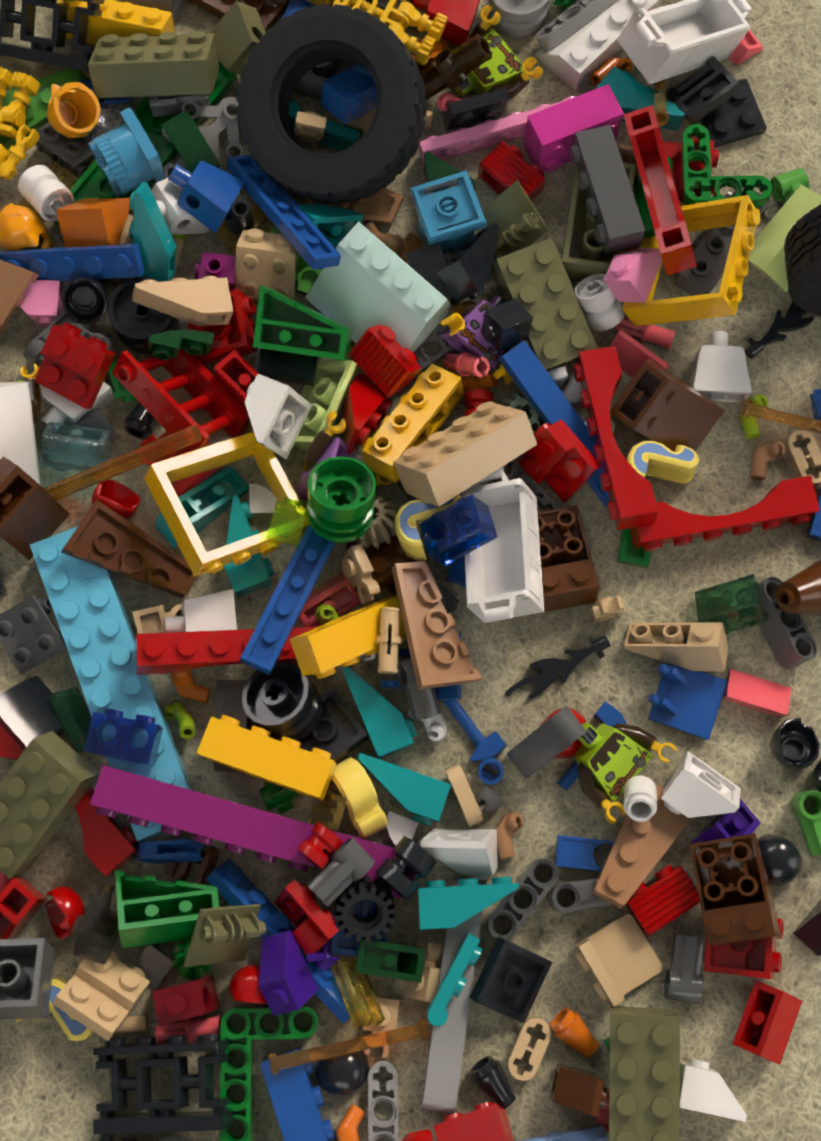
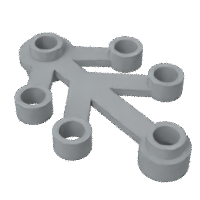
[162,97,243,178]

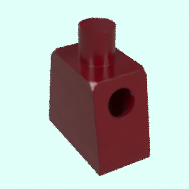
[152,974,220,1026]

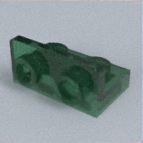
[695,574,769,634]

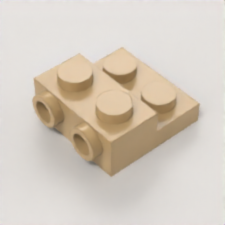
[53,946,150,1041]

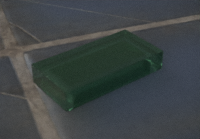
[48,687,102,753]

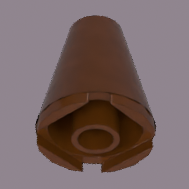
[776,559,821,615]

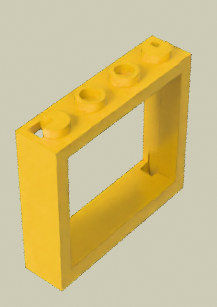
[622,195,760,326]
[144,432,309,577]

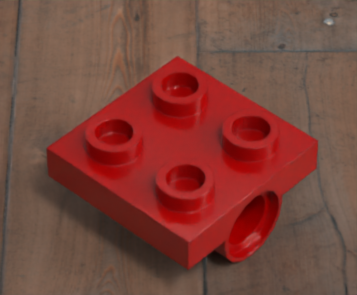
[274,879,339,955]

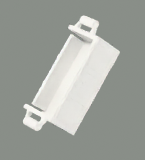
[617,0,753,84]
[462,467,544,623]

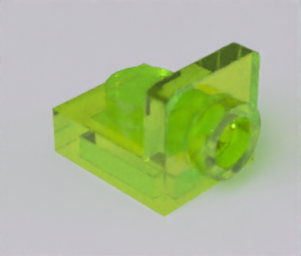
[266,498,308,547]

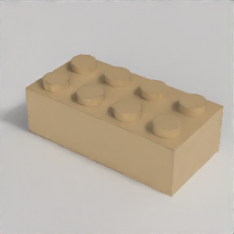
[393,402,537,507]

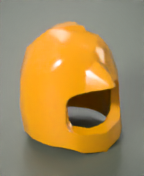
[46,82,101,138]
[0,203,51,251]

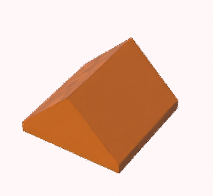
[56,198,130,248]

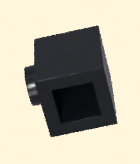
[481,299,533,352]

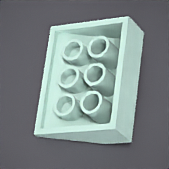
[305,221,451,353]

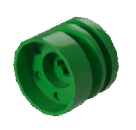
[307,456,376,543]

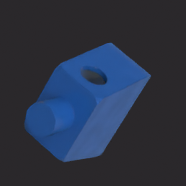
[168,161,245,233]

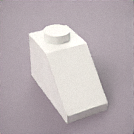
[680,1058,747,1122]

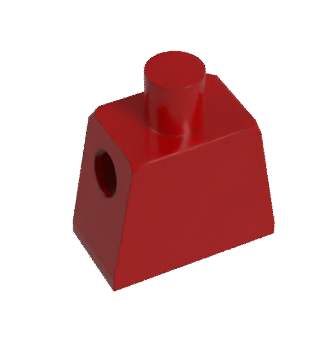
[412,0,480,46]

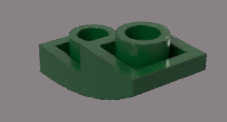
[161,110,221,173]
[146,330,214,360]

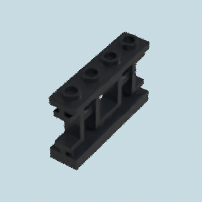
[0,0,105,71]
[93,1033,233,1134]

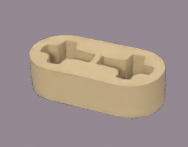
[785,430,821,486]
[445,764,484,827]
[507,1017,551,1081]

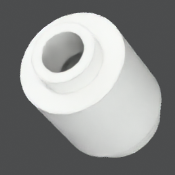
[624,776,657,822]

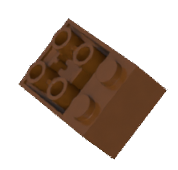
[610,358,725,452]
[0,456,70,560]
[536,505,599,614]
[689,833,781,946]

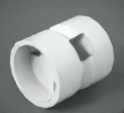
[18,165,74,222]
[574,273,625,331]

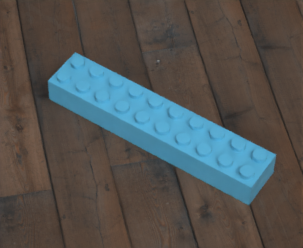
[30,526,194,842]

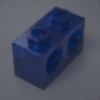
[419,494,498,566]
[84,708,163,766]

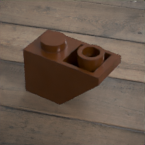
[550,1063,608,1117]

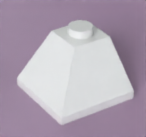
[245,374,312,460]
[661,751,741,818]
[420,828,498,880]

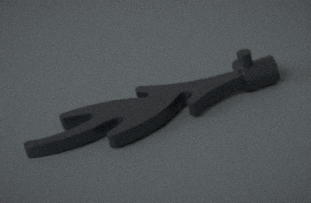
[745,301,814,359]
[505,635,611,699]

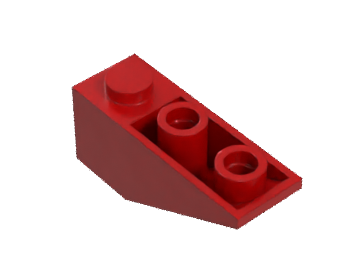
[342,373,393,455]

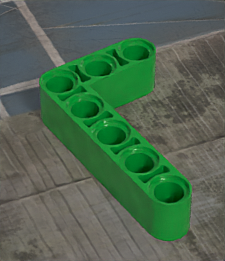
[219,1005,320,1141]

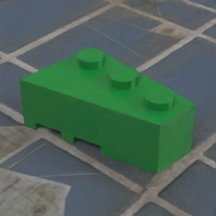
[253,285,353,361]
[115,870,219,948]

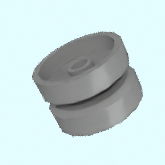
[487,0,550,38]

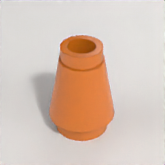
[550,1007,599,1058]

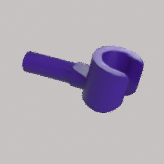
[306,944,339,971]

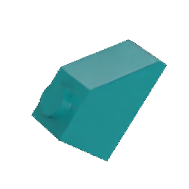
[298,203,363,245]

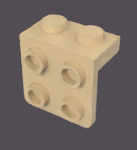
[235,228,299,302]
[574,914,663,1007]

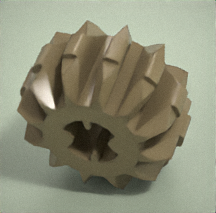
[354,496,397,549]

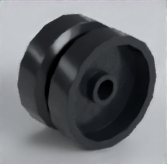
[107,277,181,354]
[242,661,323,741]

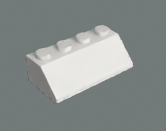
[535,0,658,91]
[0,382,41,485]

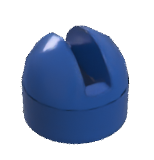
[478,758,504,785]

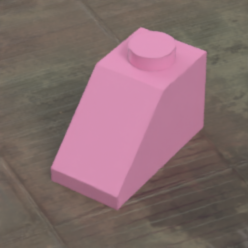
[603,248,662,302]
[20,280,65,328]

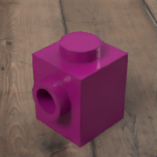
[195,252,236,291]

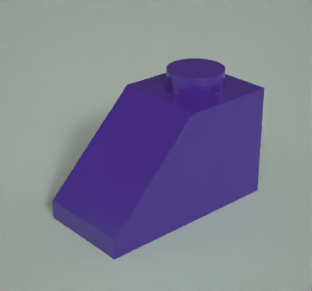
[689,799,761,844]
[259,929,318,1016]

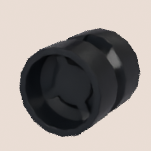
[374,836,437,900]

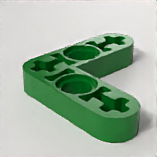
[681,124,773,207]

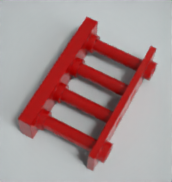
[112,349,250,453]

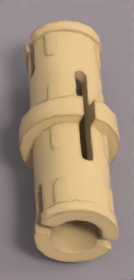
[376,607,402,674]

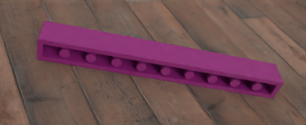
[90,765,407,898]

